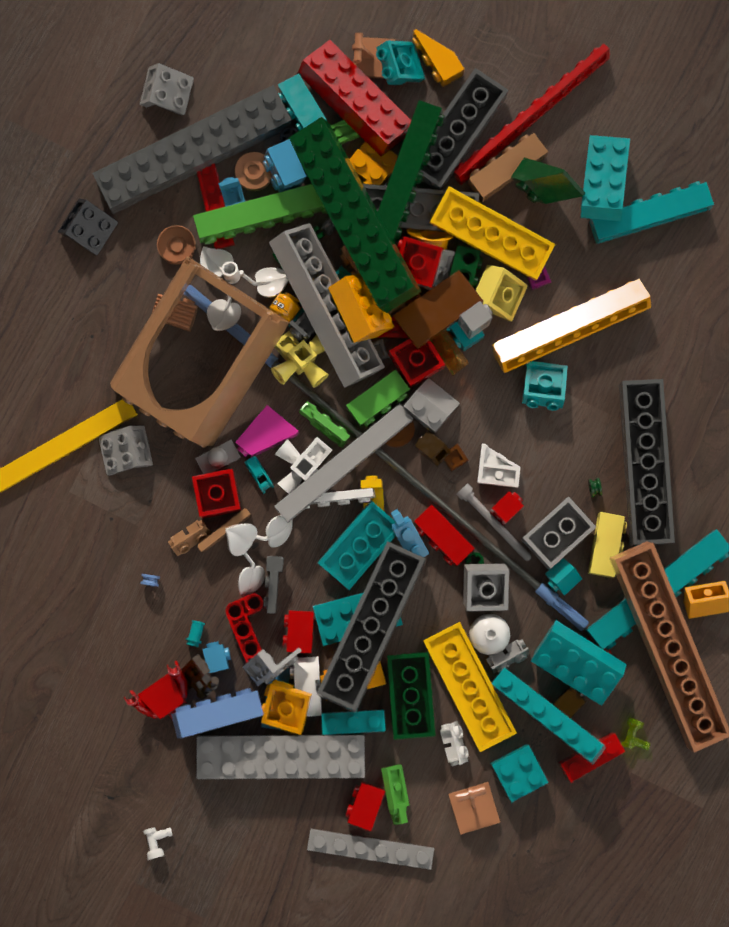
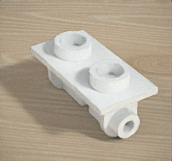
[440,721,469,766]

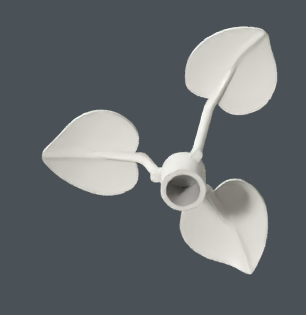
[200,247,289,331]
[225,515,293,597]

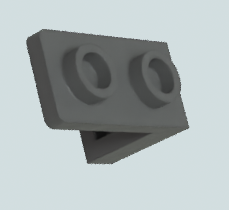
[289,312,315,342]

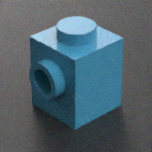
[202,641,231,674]

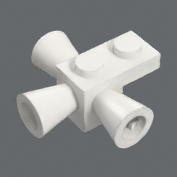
[275,437,332,494]

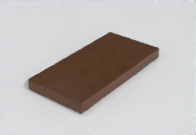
[393,270,484,349]

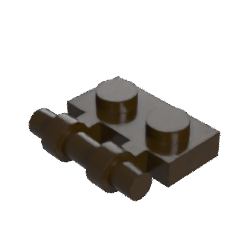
[181,654,219,699]

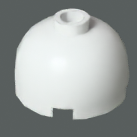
[469,614,510,655]

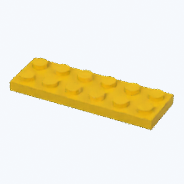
[429,186,555,281]
[423,622,517,752]

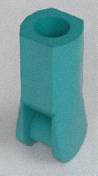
[244,456,274,494]

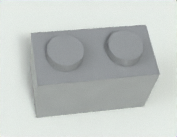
[458,301,493,339]

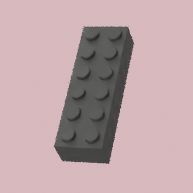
[421,68,508,190]

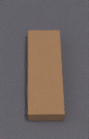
[197,508,252,553]

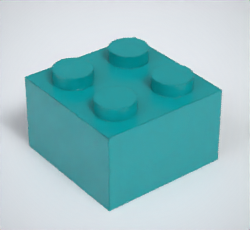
[490,744,549,802]

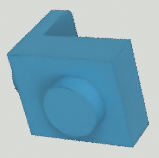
[219,177,245,206]

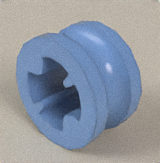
[140,574,160,587]

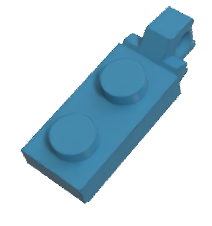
[391,509,429,557]

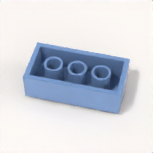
[171,688,263,738]

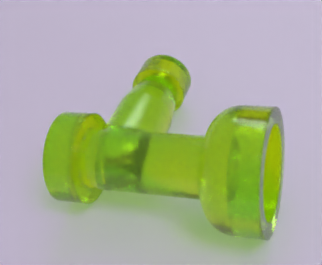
[622,717,650,750]

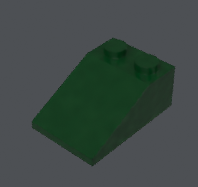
[511,157,585,204]

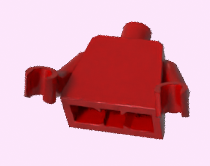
[123,661,188,721]

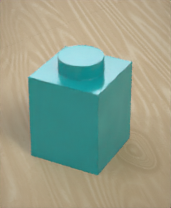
[545,558,582,596]

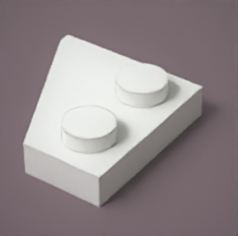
[477,444,521,488]

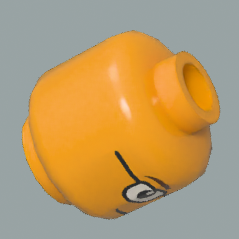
[270,292,300,322]

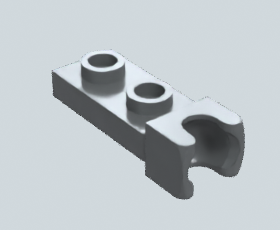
[264,556,284,614]

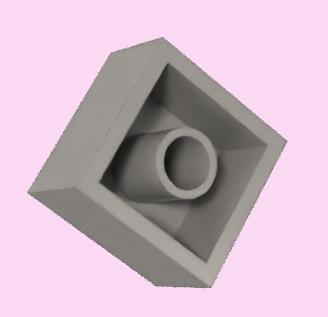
[463,564,509,611]

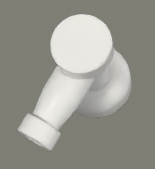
[143,827,173,860]

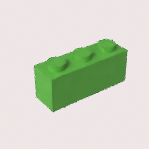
[346,370,410,428]

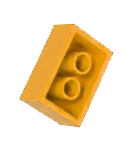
[328,274,394,343]

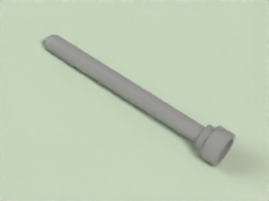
[456,483,531,561]

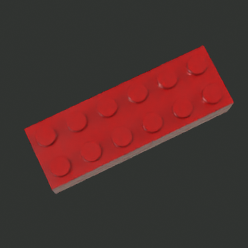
[297,40,411,157]

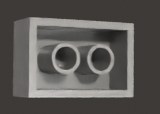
[521,496,596,570]

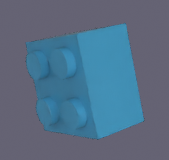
[262,140,306,193]

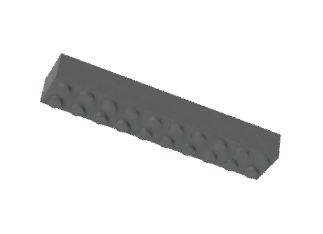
[92,85,292,214]

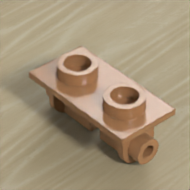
[168,519,212,556]

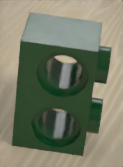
[449,245,483,289]

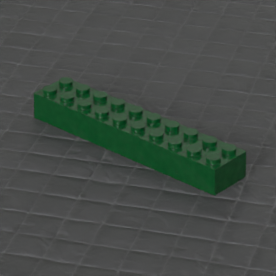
[288,117,421,313]

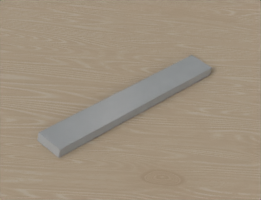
[274,404,413,523]

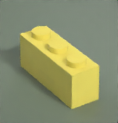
[588,512,627,578]

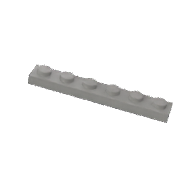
[307,829,434,870]

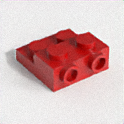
[397,236,444,288]

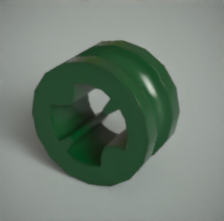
[588,478,602,497]
[465,552,484,564]

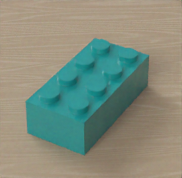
[580,135,630,221]
[531,620,627,706]

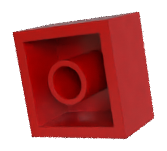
[388,339,445,388]
[192,469,242,519]

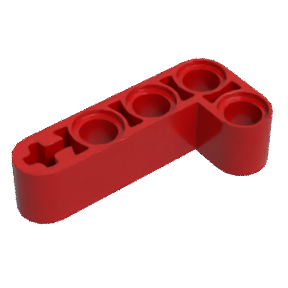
[225,594,264,663]

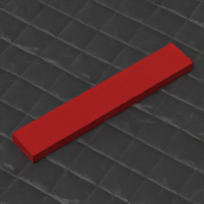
[197,163,235,250]

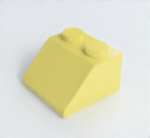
[476,265,528,322]

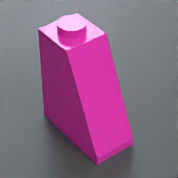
[235,405,299,457]

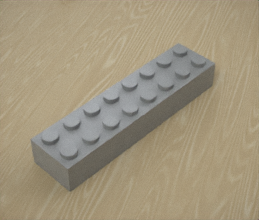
[269,223,385,388]
[197,734,365,779]

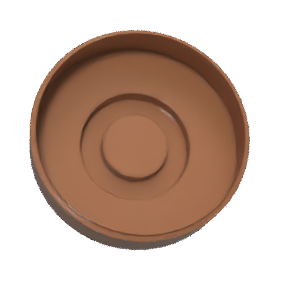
[235,152,272,191]
[157,225,196,265]

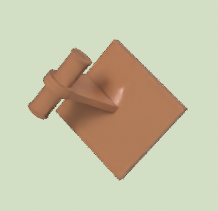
[352,33,395,78]
[448,782,500,835]

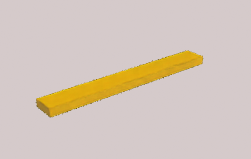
[0,400,138,493]

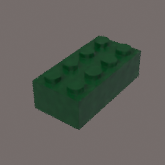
[387,652,436,740]

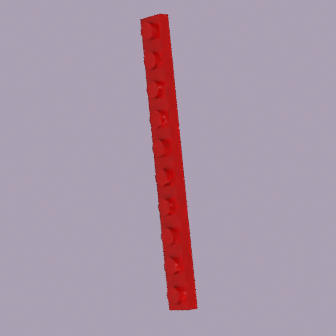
[454,44,610,185]

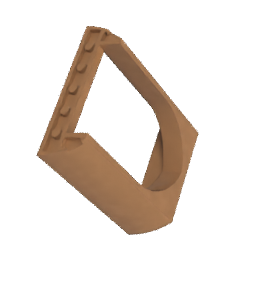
[110,256,290,448]

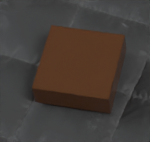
[444,444,469,472]

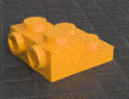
[349,141,398,185]
[261,679,312,735]

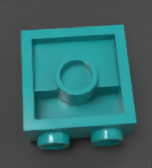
[376,40,425,85]
[522,361,568,411]

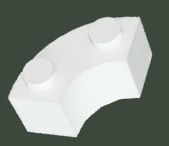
[290,657,322,716]

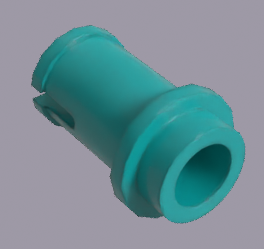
[186,620,205,647]

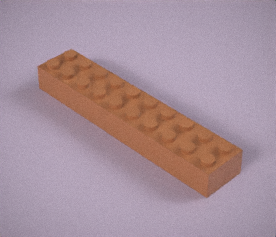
[609,542,729,752]

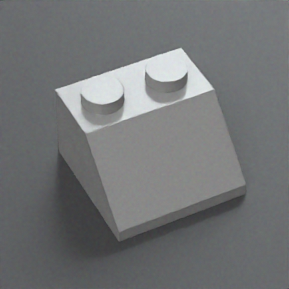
[403,378,460,435]

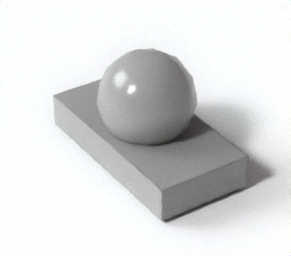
[195,440,241,474]

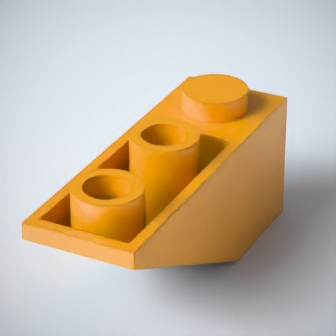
[412,29,464,87]

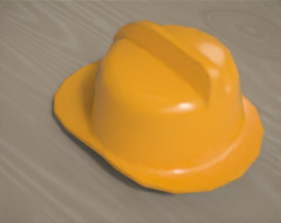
[406,229,454,250]

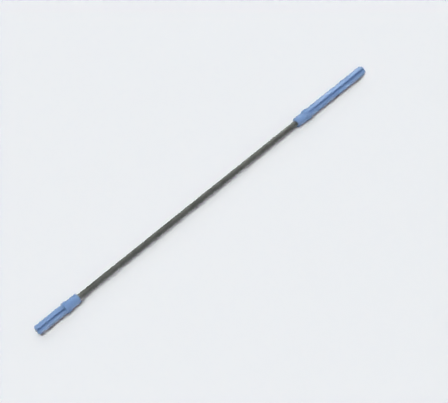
[184,285,589,631]

